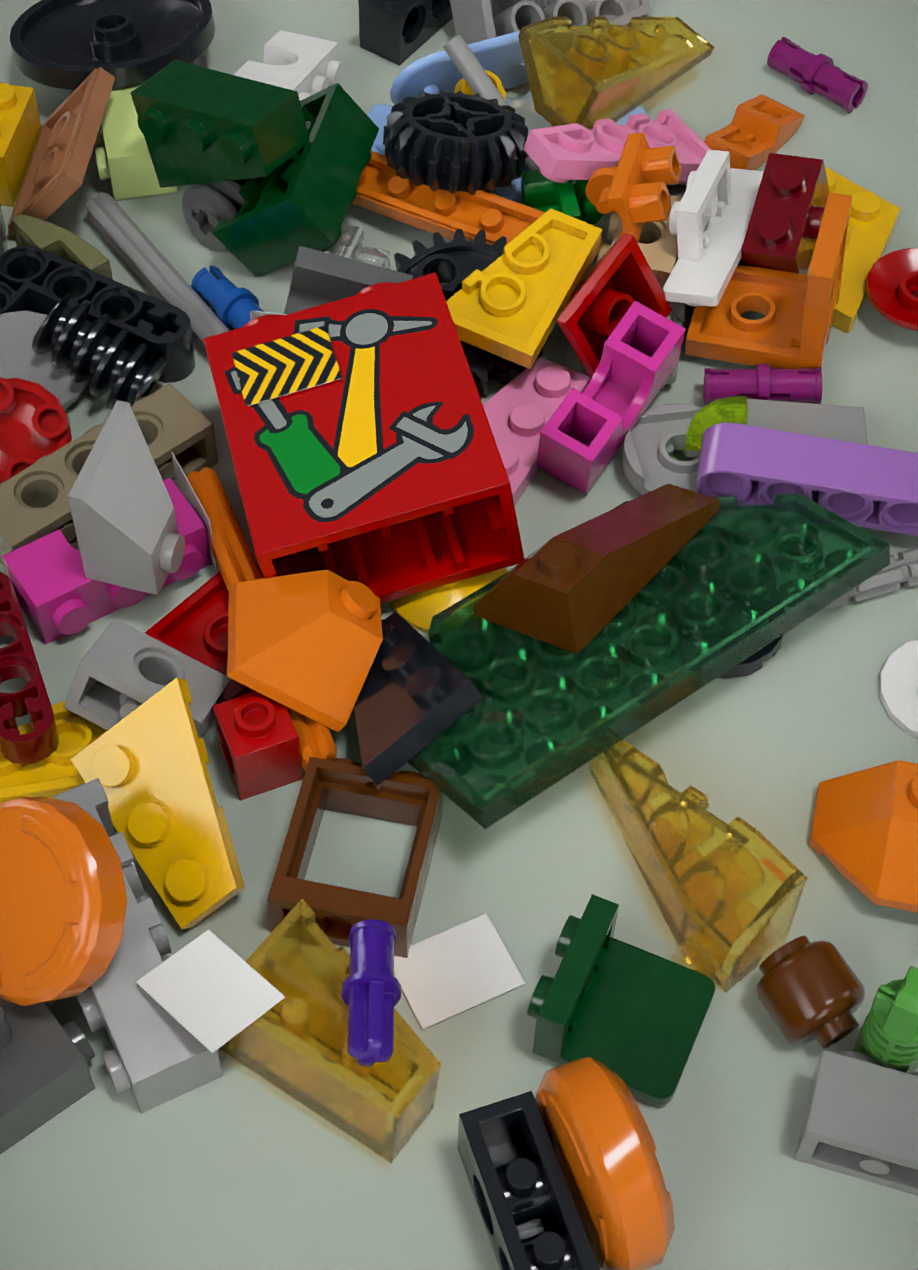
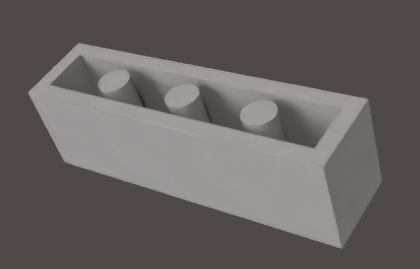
[794,1050,918,1195]

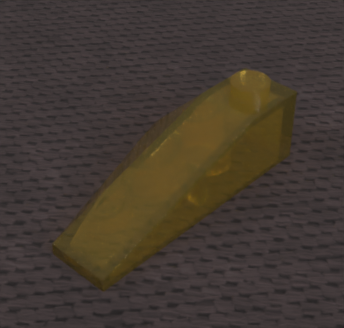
[518,17,714,130]
[589,727,807,992]

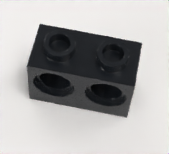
[358,0,453,66]

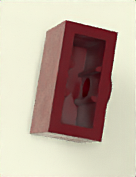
[741,153,830,275]

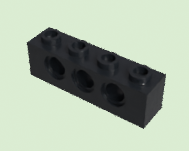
[458,1091,600,1270]

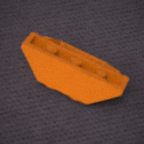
[809,760,918,913]

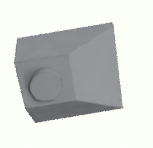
[68,400,185,595]

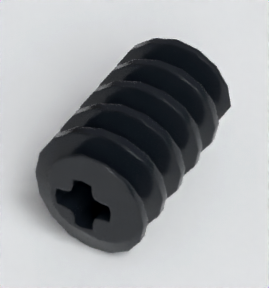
[32,294,168,410]

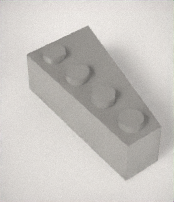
[51,778,223,1113]

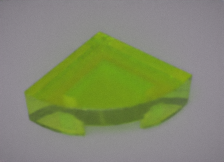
[685,396,747,451]

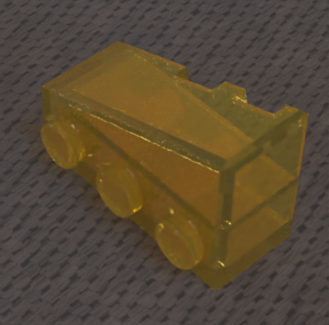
[219,898,441,1163]

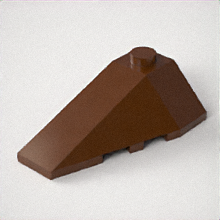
[473,484,720,654]

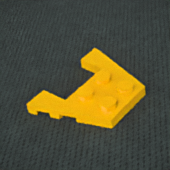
[810,167,901,334]

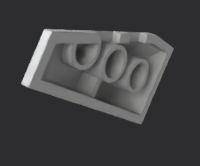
[450,0,652,52]

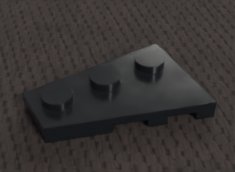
[354,611,484,786]

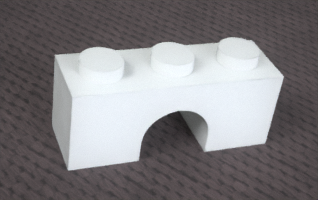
[233,30,343,101]

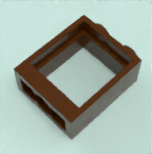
[268,757,443,958]

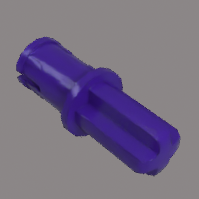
[341,919,401,1067]

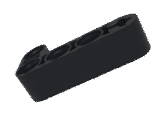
[0,246,195,383]

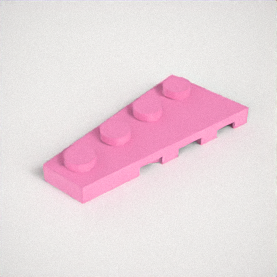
[523,109,711,185]
[483,357,591,506]

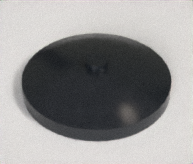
[10,0,215,90]

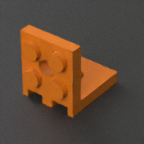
[685,193,852,369]

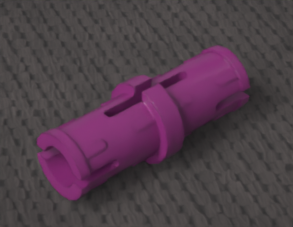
[767,37,868,112]
[703,364,823,405]

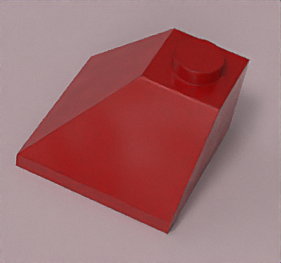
[557,233,672,378]

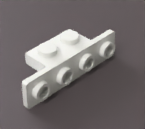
[663,150,764,307]

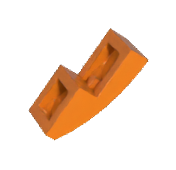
[704,94,805,170]

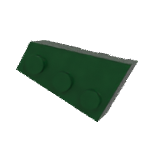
[130,60,310,188]
[212,83,379,277]

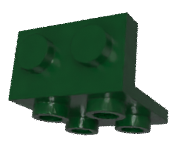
[527,894,715,1105]

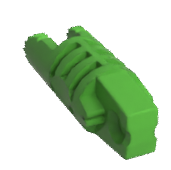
[854,966,918,1074]

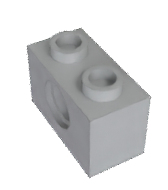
[64,618,231,738]

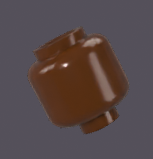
[757,936,865,1049]

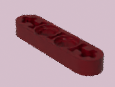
[0,572,59,765]

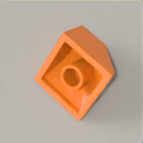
[227,569,383,733]

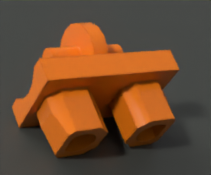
[585,132,682,241]

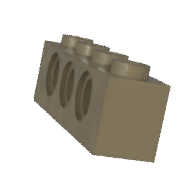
[0,383,218,567]

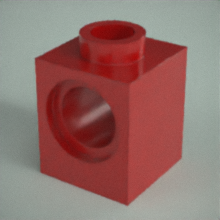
[212,691,303,801]

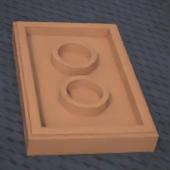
[7,67,115,237]

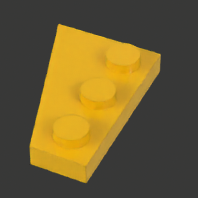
[446,208,602,369]

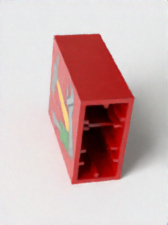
[203,272,525,604]

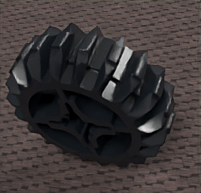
[383,90,528,195]

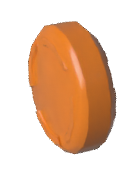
[0,796,127,1006]
[535,1057,675,1270]

